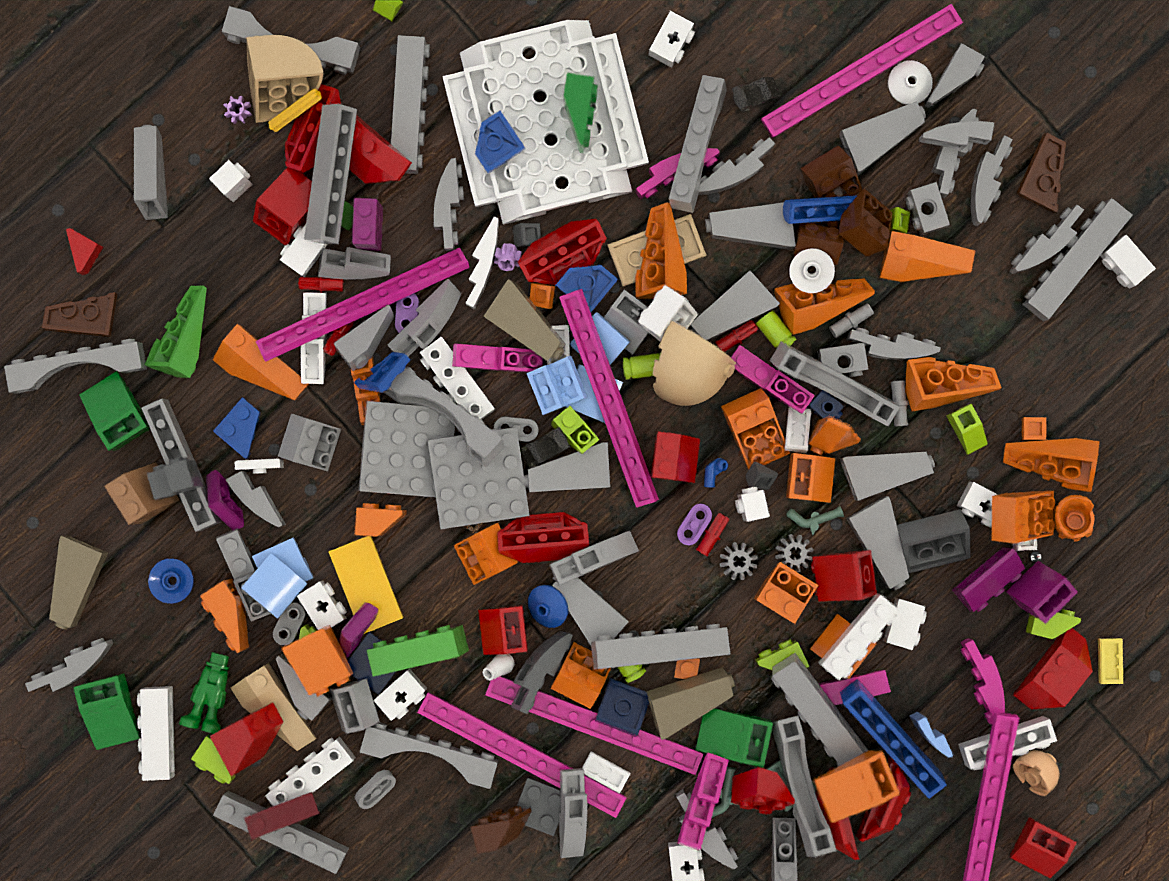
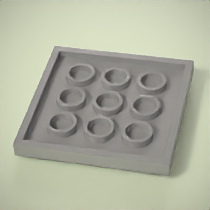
[358,401,455,497]
[427,427,529,529]

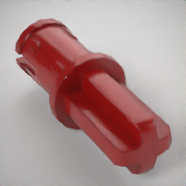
[298,277,343,293]
[323,320,356,356]
[715,320,758,352]
[696,513,729,557]

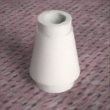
[483,654,515,680]

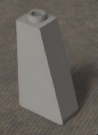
[839,101,926,175]
[134,125,168,220]
[705,203,796,250]
[689,271,780,341]
[524,442,610,492]
[840,452,935,501]
[846,496,909,590]
[552,577,628,645]

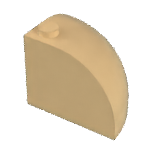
[246,35,323,123]
[653,321,736,406]

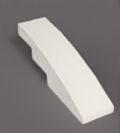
[466,217,499,310]
[301,292,327,384]

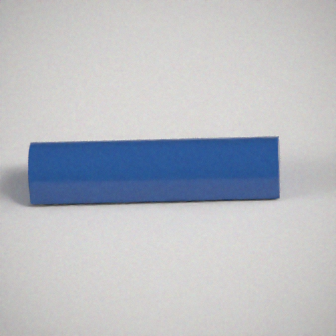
[783,195,857,224]

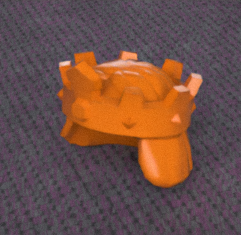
[1054,495,1095,542]

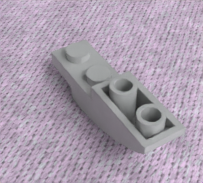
[932,109,979,198]
[971,135,1013,226]
[698,137,775,195]
[434,158,464,252]
[1009,205,1084,274]
[388,279,461,357]
[847,328,941,360]
[216,528,271,622]
[549,531,639,586]
[25,638,113,692]
[559,768,587,858]
[675,789,738,869]

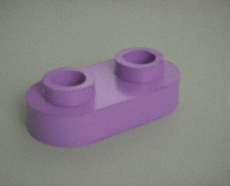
[395,293,419,333]
[677,504,712,545]

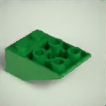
[563,73,598,153]
[79,371,150,451]
[73,673,140,750]
[695,708,773,768]

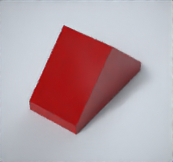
[66,228,103,275]

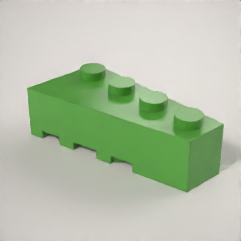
[367,625,469,677]

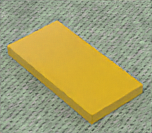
[329,536,404,634]

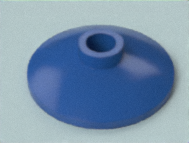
[148,559,194,604]
[528,585,568,628]

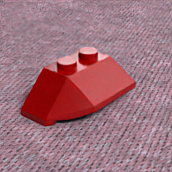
[285,84,341,173]
[349,115,412,184]
[518,219,607,285]
[497,512,589,563]
[1013,628,1093,709]
[856,755,911,842]
[815,767,859,860]

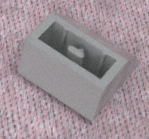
[604,290,649,355]
[278,414,341,471]
[329,678,380,733]

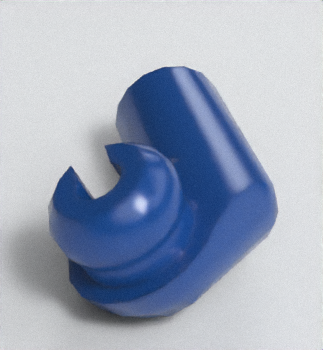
[704,458,728,488]

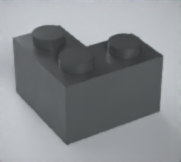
[147,457,203,500]

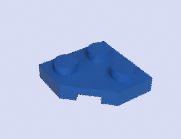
[475,110,525,174]
[555,265,618,312]

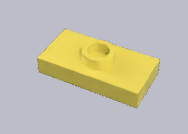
[1098,638,1123,684]

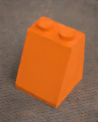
[282,625,353,697]

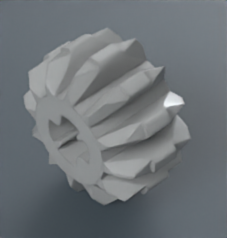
[775,534,813,572]
[719,542,757,580]

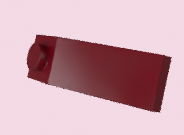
[244,792,319,840]

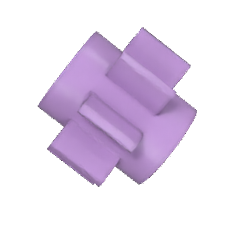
[224,96,252,124]
[494,243,522,271]

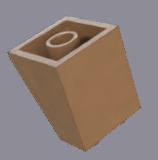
[105,462,180,525]

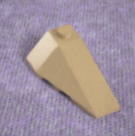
[231,663,317,751]

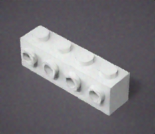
[420,337,495,420]
[818,593,898,680]
[137,686,175,780]
[958,716,1057,770]
[265,737,356,806]

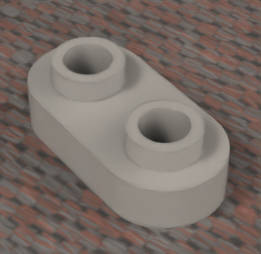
[494,417,539,441]
[273,602,306,645]
[355,770,396,809]

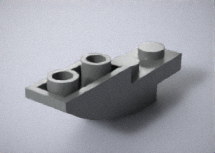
[511,631,573,714]

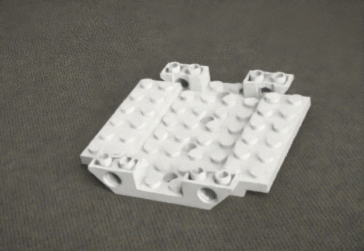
[443,20,649,225]

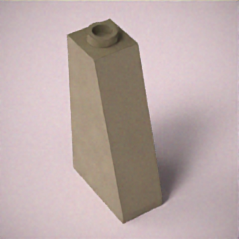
[484,279,566,363]
[49,535,108,630]
[646,667,735,740]

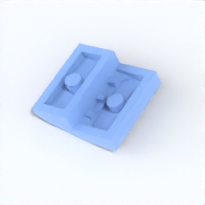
[570,312,630,365]
[527,356,587,415]
[565,364,623,423]
[252,538,314,582]
[241,554,307,619]
[909,712,953,757]

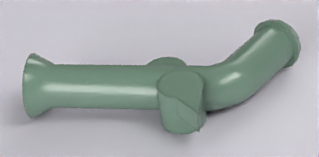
[786,505,844,536]
[712,766,738,818]

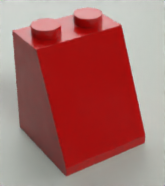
[253,167,312,246]
[651,432,700,483]
[811,550,877,602]
[210,702,284,776]

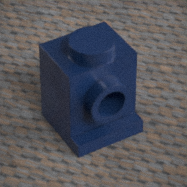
[807,389,844,420]

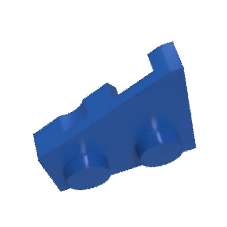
[354,352,410,393]
[213,397,261,459]

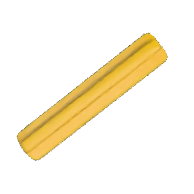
[268,88,322,132]

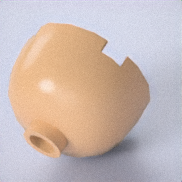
[1013,750,1060,796]

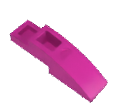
[636,148,720,199]
[452,344,543,372]
[730,345,815,414]
[960,638,1005,725]

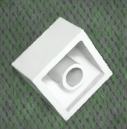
[638,285,698,342]

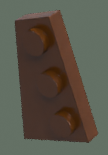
[1016,133,1066,213]
[42,292,117,337]

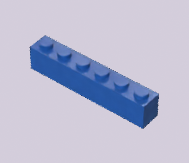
[840,679,947,799]

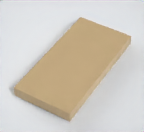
[607,214,706,287]

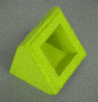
[373,0,403,21]
[890,207,910,234]

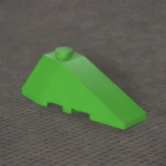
[145,286,207,378]

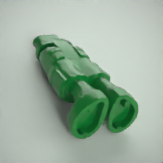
[179,652,229,734]

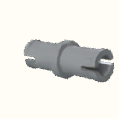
[829,303,874,338]
[891,381,909,426]

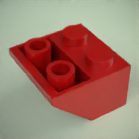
[478,605,528,655]
[731,767,795,814]
[1009,817,1077,878]

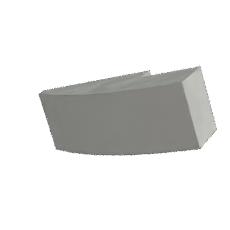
[919,121,994,150]
[318,247,391,279]
[226,471,286,527]

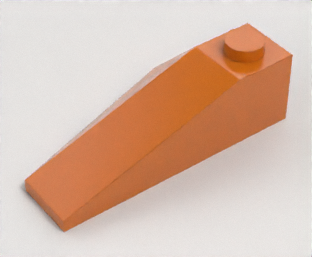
[635,202,687,299]
[879,231,975,282]
[774,278,875,335]
[213,324,309,400]
[905,357,1002,411]
[808,416,861,456]
[1003,438,1099,492]

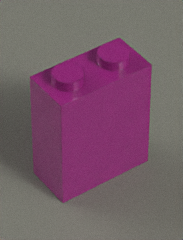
[352,198,383,252]
[1006,561,1078,624]

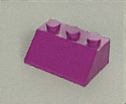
[952,547,1025,612]

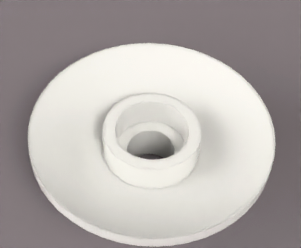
[888,61,932,105]
[789,248,835,293]

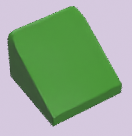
[341,201,354,230]

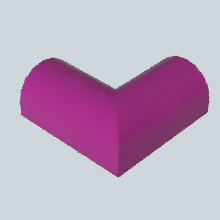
[206,470,244,530]
[338,602,378,658]

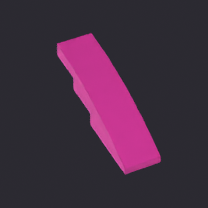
[798,669,891,711]
[677,753,729,850]

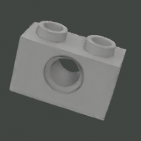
[905,182,950,236]
[817,343,868,377]

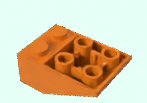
[721,388,790,470]
[992,491,1055,543]
[201,579,249,653]
[814,750,900,823]

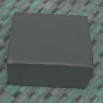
[513,223,541,248]
[746,462,778,490]

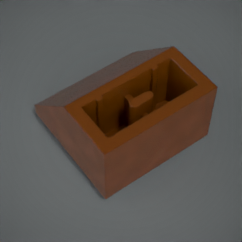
[800,145,863,198]
[838,189,892,257]
[793,220,844,265]
[471,806,532,853]

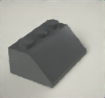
[897,509,970,573]

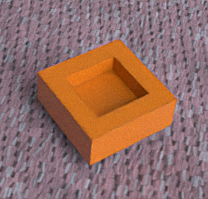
[529,283,555,309]
[1022,417,1046,440]
[674,658,700,679]

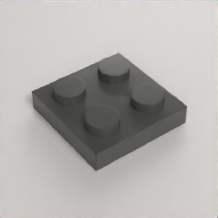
[517,777,561,836]

